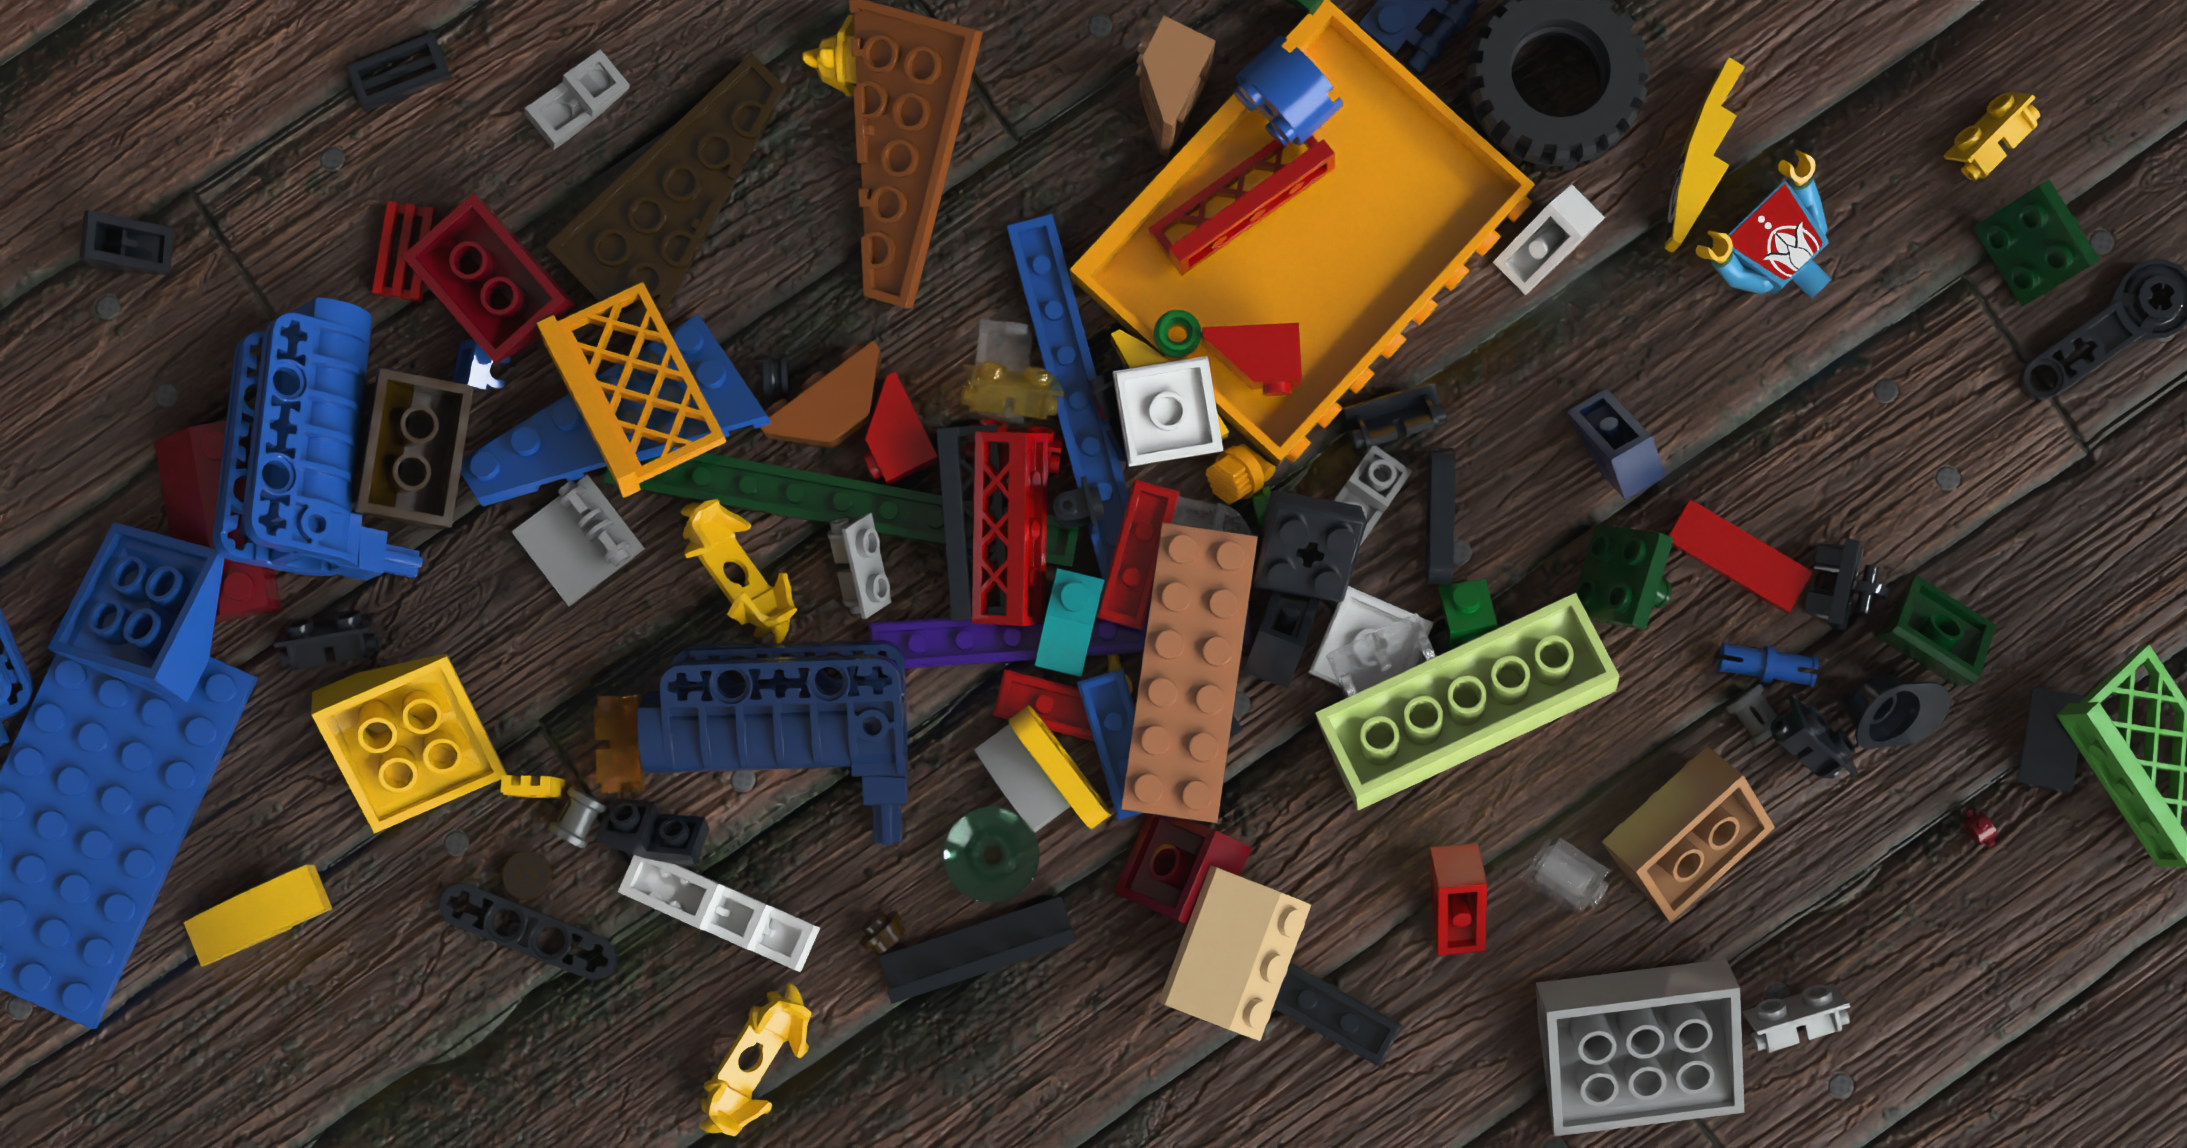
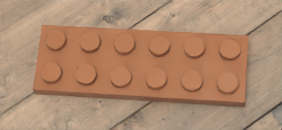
[1121,523,1258,823]

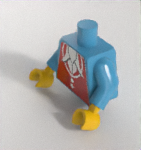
[1696,150,1832,299]

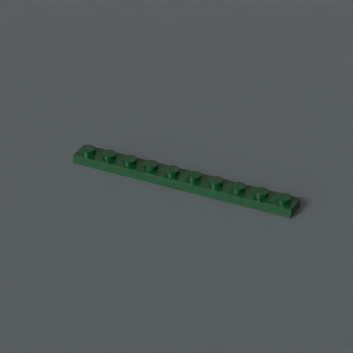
[604,453,1079,569]

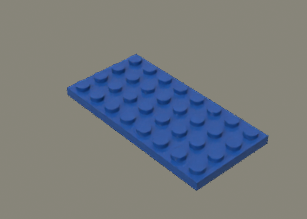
[0,653,259,1029]

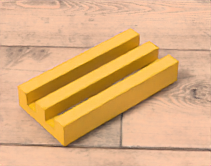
[501,775,565,798]

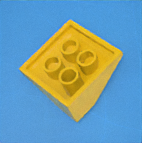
[311,653,507,833]

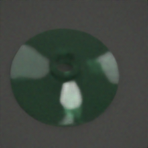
[944,807,1040,903]

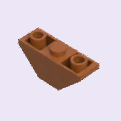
[760,340,882,449]

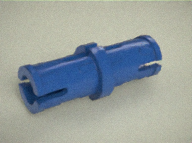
[1717,642,1819,687]

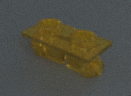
[961,361,1064,419]

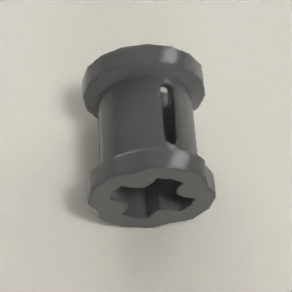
[1725,683,1778,747]
[547,786,608,849]

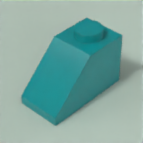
[1035,568,1104,677]

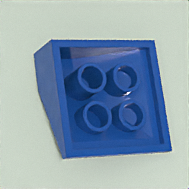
[48,522,225,703]

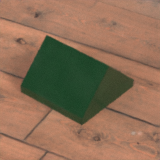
[1876,575,1996,688]

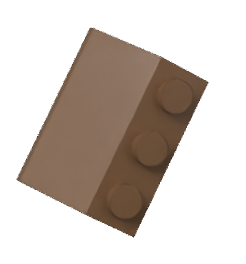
[1135,15,1216,158]
[1602,746,1775,923]

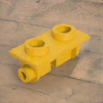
[1943,92,2040,182]

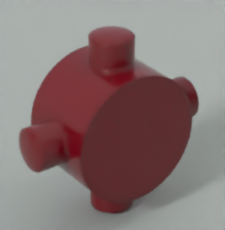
[1964,809,1997,848]

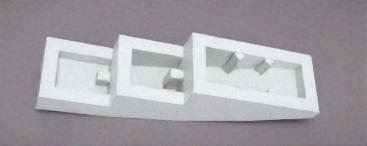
[618,855,820,972]

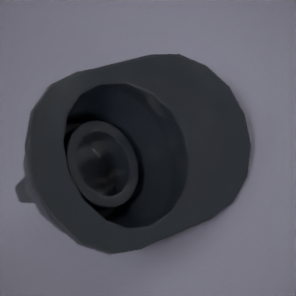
[1842,674,1951,749]

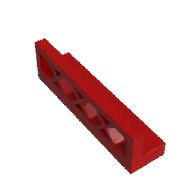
[1148,135,1335,276]
[972,432,1048,626]

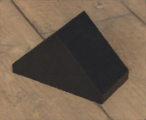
[79,210,174,275]

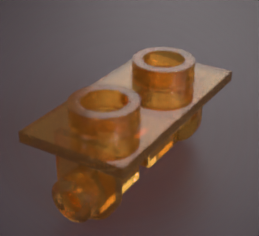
[593,695,645,794]

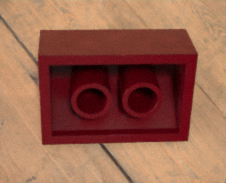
[402,193,578,364]

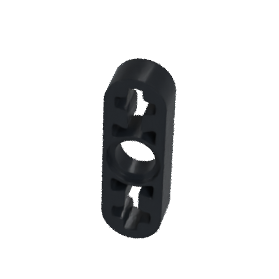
[1425,447,1455,585]

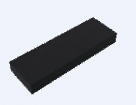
[1273,963,1403,1067]

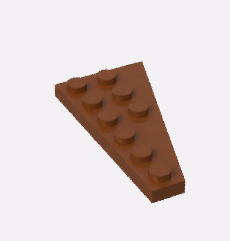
[849,0,983,309]

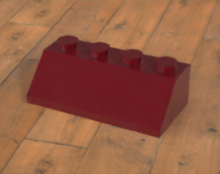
[155,420,282,623]

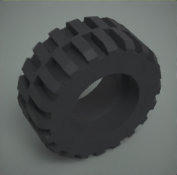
[1462,0,1649,172]

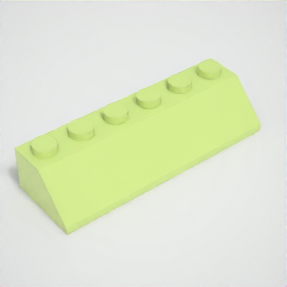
[1315,593,1620,811]

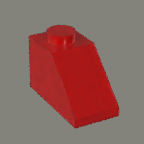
[1201,323,1302,396]
[862,372,939,486]
[1430,843,1487,956]

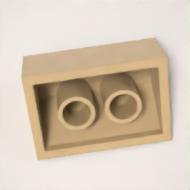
[1158,865,1311,1041]

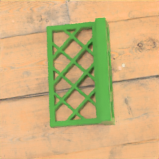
[2056,644,2187,867]

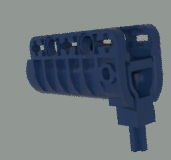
[637,640,909,845]

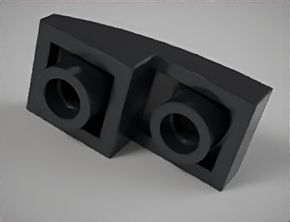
[596,798,710,867]

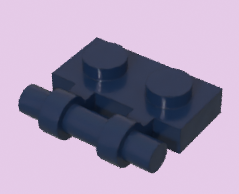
[1358,0,1478,75]

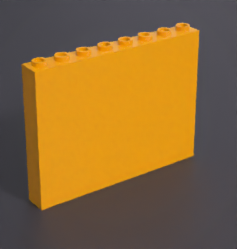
[1070,0,1535,467]

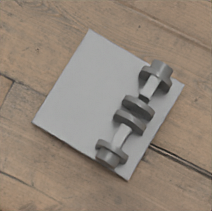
[512,474,645,607]

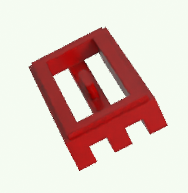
[372,201,437,302]

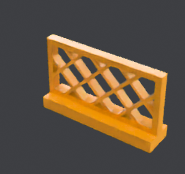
[537,282,726,498]

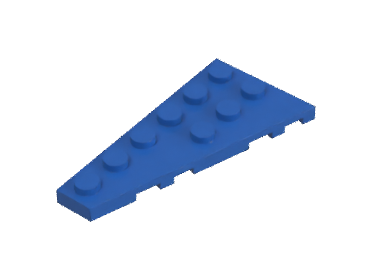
[460,314,771,507]

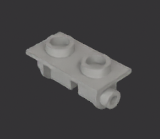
[827,513,891,619]
[1742,984,1850,1053]

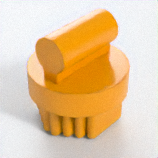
[1206,444,1276,505]

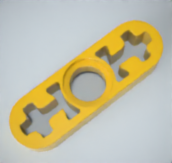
[1009,705,1112,829]

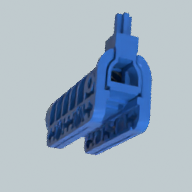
[213,297,423,581]

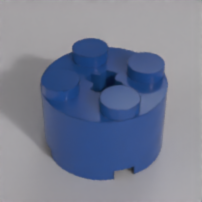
[1233,35,1343,147]

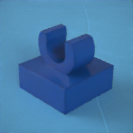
[452,339,510,391]

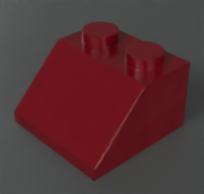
[1114,814,1252,925]

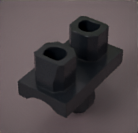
[1805,539,1889,631]

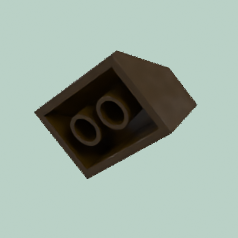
[355,368,474,530]

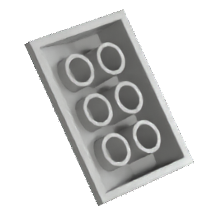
[1536,959,1745,1137]

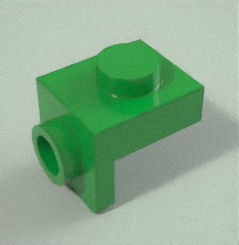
[1439,579,1497,651]

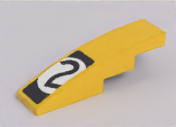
[1665,57,1745,253]

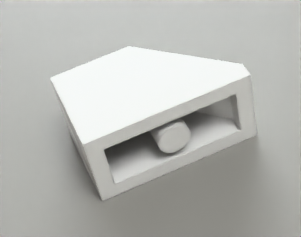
[1493,185,1605,295]

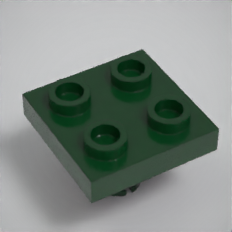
[1973,179,2100,307]
[1574,525,1674,630]

